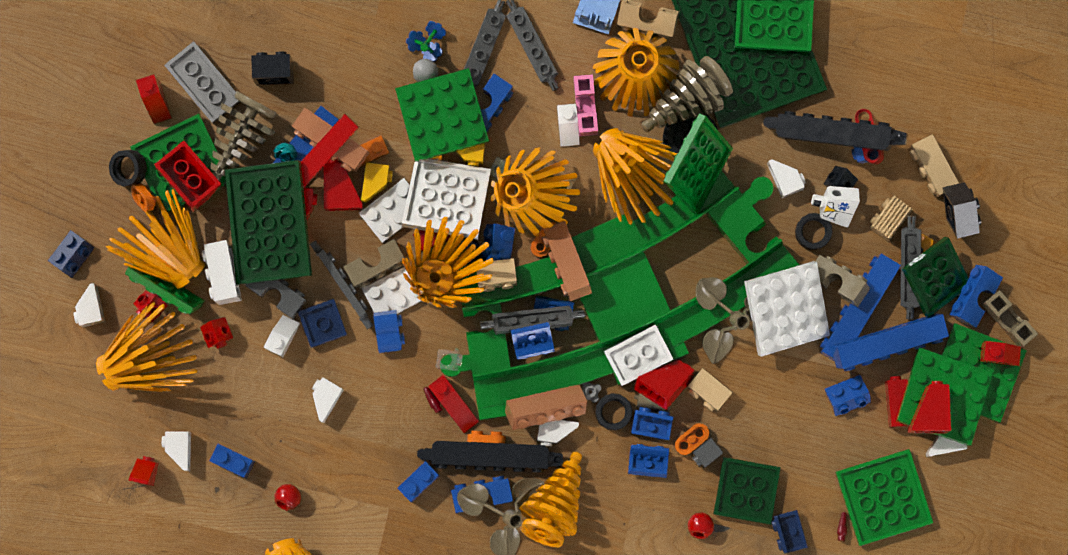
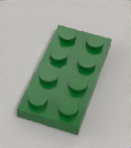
[125,265,205,315]

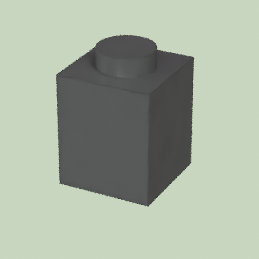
[692,438,723,468]

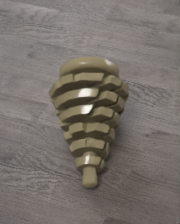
[641,56,733,132]
[210,91,277,182]

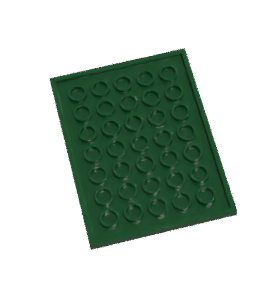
[671,0,827,129]

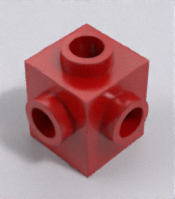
[133,290,168,322]
[200,317,233,349]

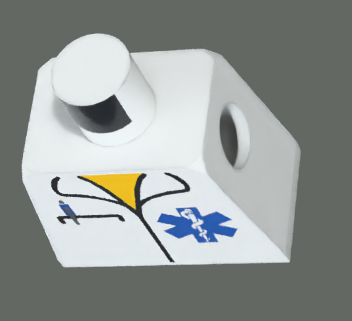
[811,186,860,227]

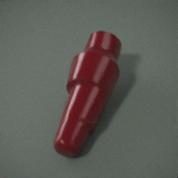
[423,387,442,414]
[837,512,847,542]

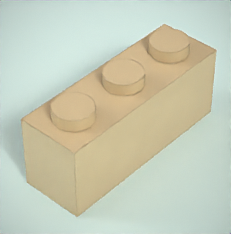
[909,134,959,198]

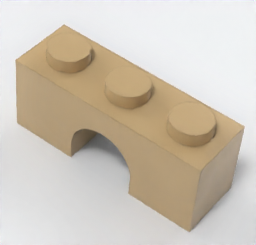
[617,0,679,38]

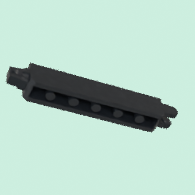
[763,111,908,151]
[416,441,563,473]

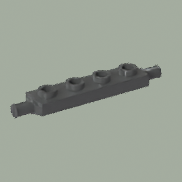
[463,0,506,86]
[506,0,559,91]
[900,216,922,319]
[310,240,374,330]
[480,306,585,335]

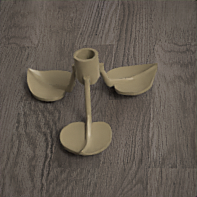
[695,277,752,364]
[457,478,544,555]

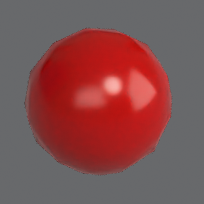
[274,484,301,511]
[687,512,714,539]

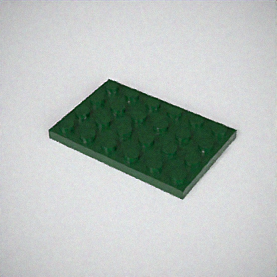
[225,160,312,285]

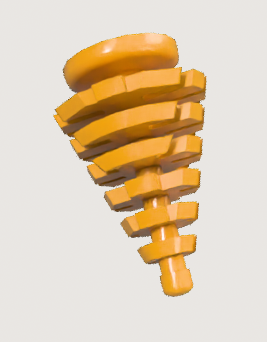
[519,452,582,548]

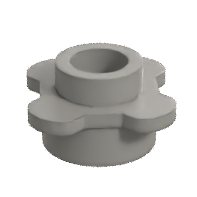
[582,382,601,403]

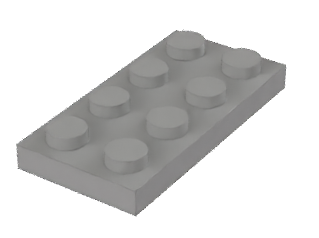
[164,41,240,124]

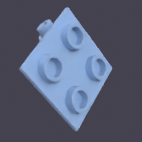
[573,0,620,35]

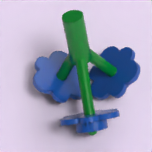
[406,21,446,62]

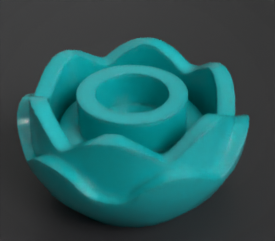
[273,143,297,162]

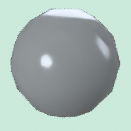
[413,58,438,82]

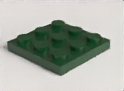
[902,237,969,317]
[713,457,781,525]

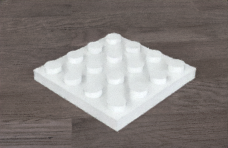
[402,159,491,239]
[744,261,830,357]

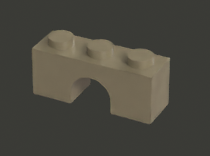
[343,239,405,289]
[815,255,870,307]
[981,290,1038,347]

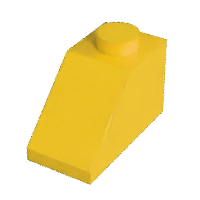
[455,143,486,167]
[361,163,393,203]

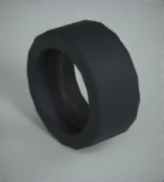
[109,150,147,187]
[795,213,833,250]
[595,393,632,431]

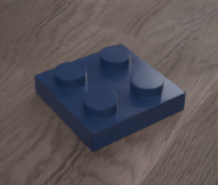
[298,299,347,348]

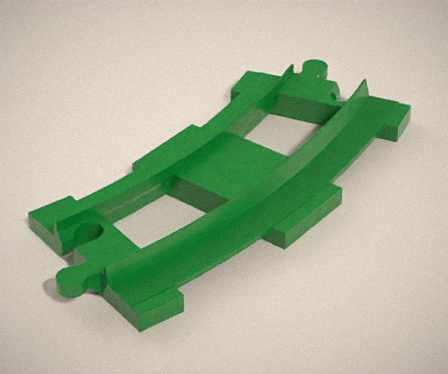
[440,170,799,421]

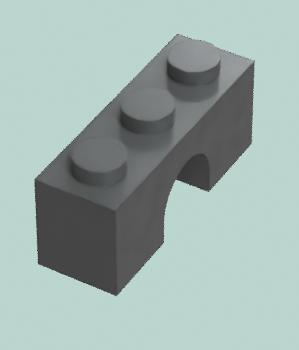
[245,279,307,320]

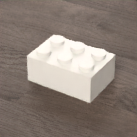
[202,240,242,305]

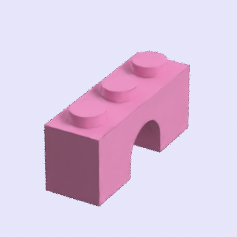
[573,75,598,137]

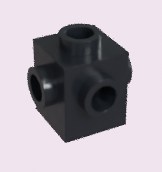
[823,166,858,188]

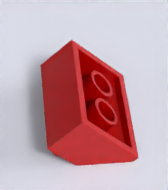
[154,141,221,212]

